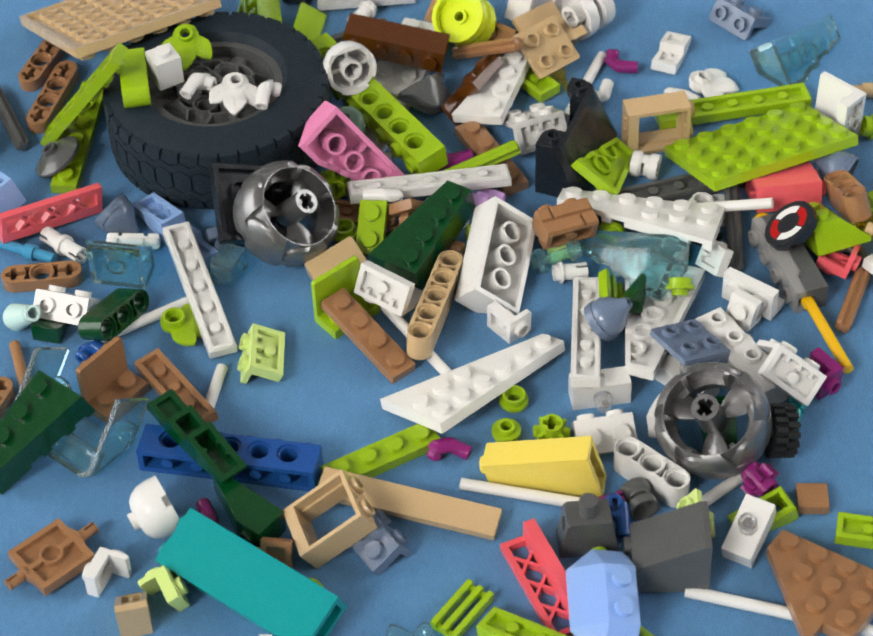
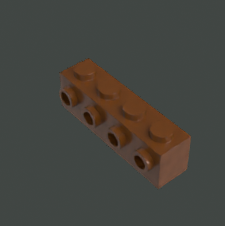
[343,13,450,73]

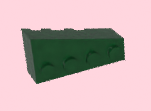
[368,180,475,290]
[0,370,96,495]

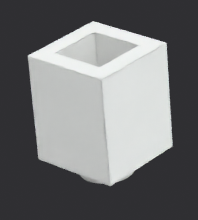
[145,43,184,91]

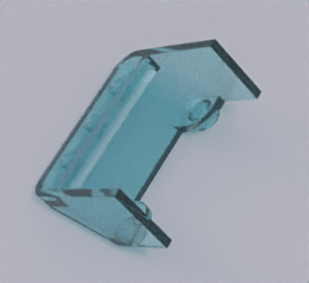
[14,347,150,478]

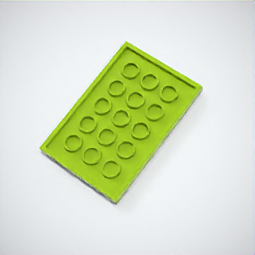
[664,102,859,192]

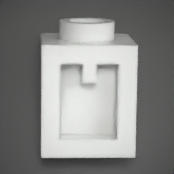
[695,240,734,278]
[487,301,531,344]

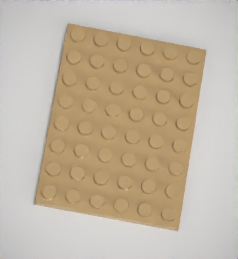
[19,0,222,60]

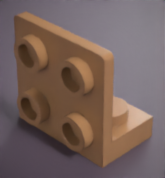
[76,336,150,425]

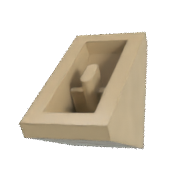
[114,591,153,636]

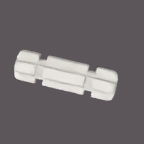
[106,232,161,250]

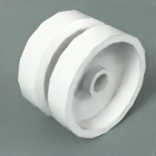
[552,0,615,41]

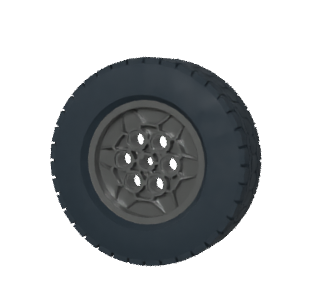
[103,12,331,209]

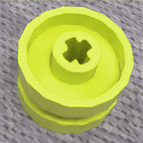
[432,0,496,46]

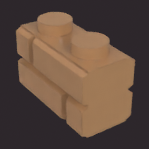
[532,197,599,250]

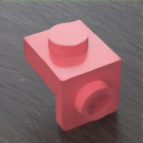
[815,245,862,280]

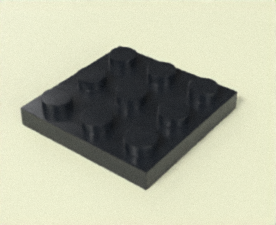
[209,163,291,244]

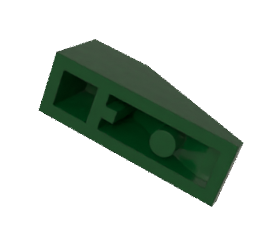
[212,476,286,548]

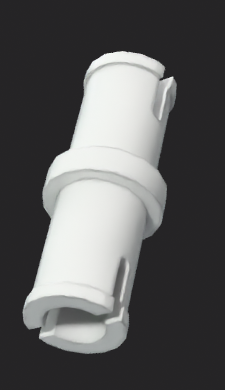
[40,226,89,264]

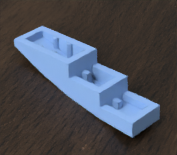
[132,192,221,267]

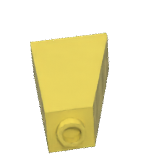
[479,436,607,497]

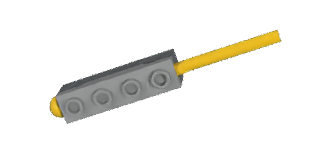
[748,212,854,374]

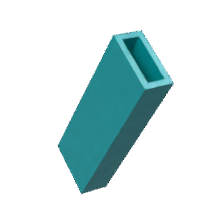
[155,507,348,636]

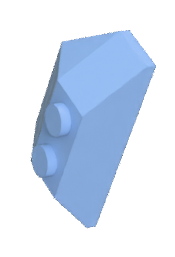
[566,549,641,636]

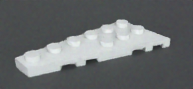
[557,187,725,252]
[625,251,705,381]
[380,334,565,434]

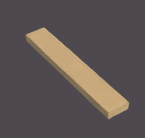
[319,467,502,541]

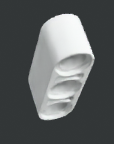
[613,436,690,508]

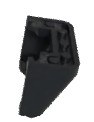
[535,77,617,197]

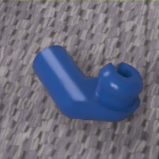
[75,340,104,363]
[605,493,631,538]

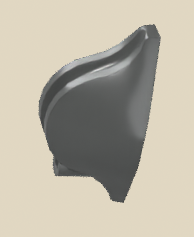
[396,73,452,115]

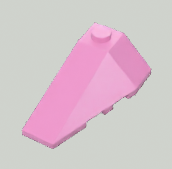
[298,101,405,181]

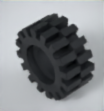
[764,403,801,458]

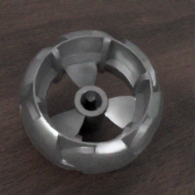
[233,160,339,267]
[654,362,773,480]

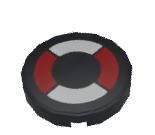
[764,201,818,251]

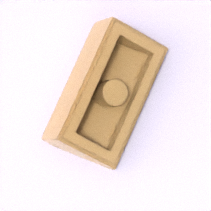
[304,236,366,281]

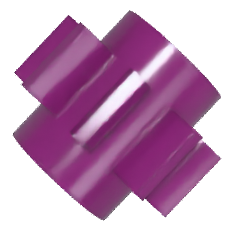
[740,462,779,498]

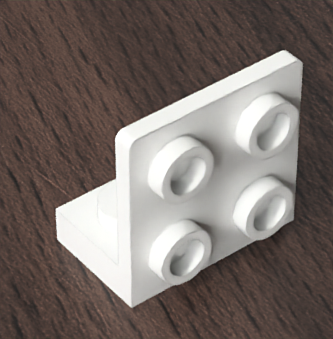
[815,71,867,136]
[503,103,567,155]
[353,260,423,317]
[756,339,827,407]

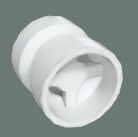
[629,150,662,181]

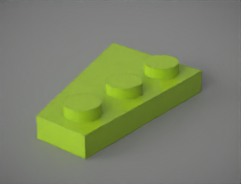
[571,137,634,195]

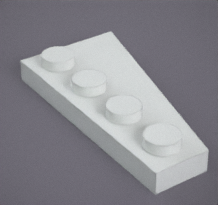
[452,52,530,125]

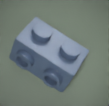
[709,0,771,40]
[351,509,413,576]

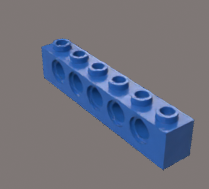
[136,424,323,492]

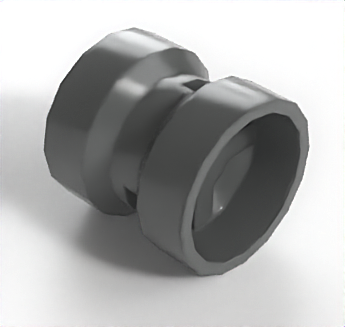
[620,477,659,521]

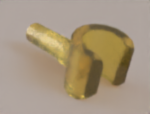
[549,67,569,92]

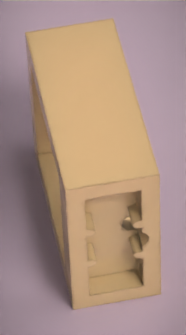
[621,91,695,154]
[283,469,377,569]

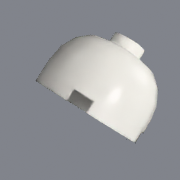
[323,41,377,96]
[127,475,179,539]

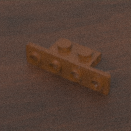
[441,54,504,126]

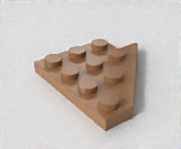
[766,529,873,636]

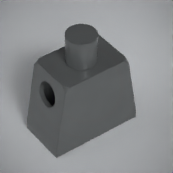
[556,493,619,558]

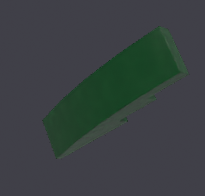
[147,389,247,484]

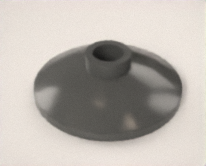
[36,136,79,178]

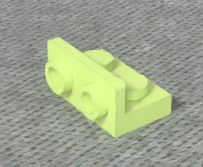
[237,323,285,384]

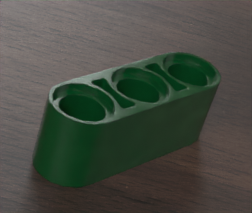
[78,288,149,341]

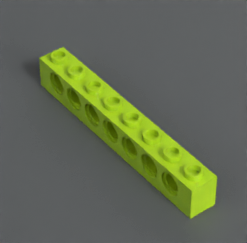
[312,33,448,174]

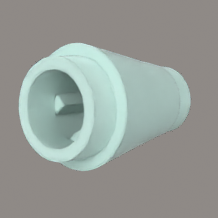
[3,303,41,331]

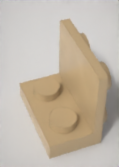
[512,1,587,45]
[513,15,580,80]

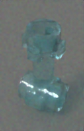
[530,240,584,274]

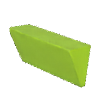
[293,2,327,41]

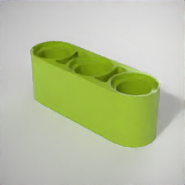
[120,47,151,109]

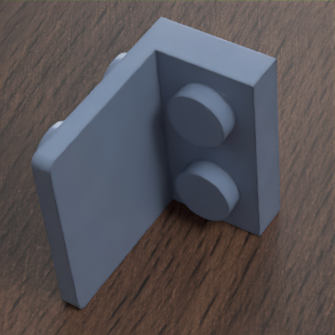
[650,319,731,366]

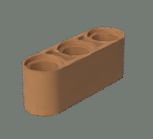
[824,170,872,222]

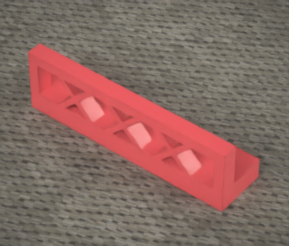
[0,183,103,244]
[500,518,574,636]

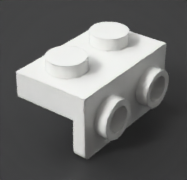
[721,267,785,321]
[33,285,101,325]
[570,409,637,455]

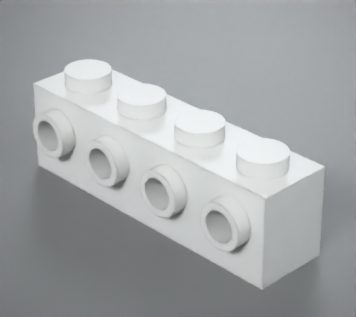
[696,307,789,403]

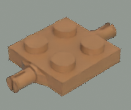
[4,518,99,596]

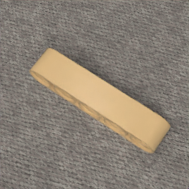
[406,250,463,360]

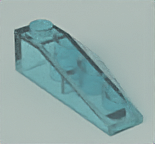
[749,15,841,86]
[577,230,690,300]

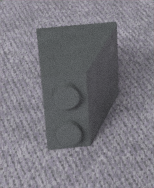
[623,501,713,592]

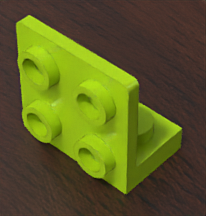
[311,255,380,339]

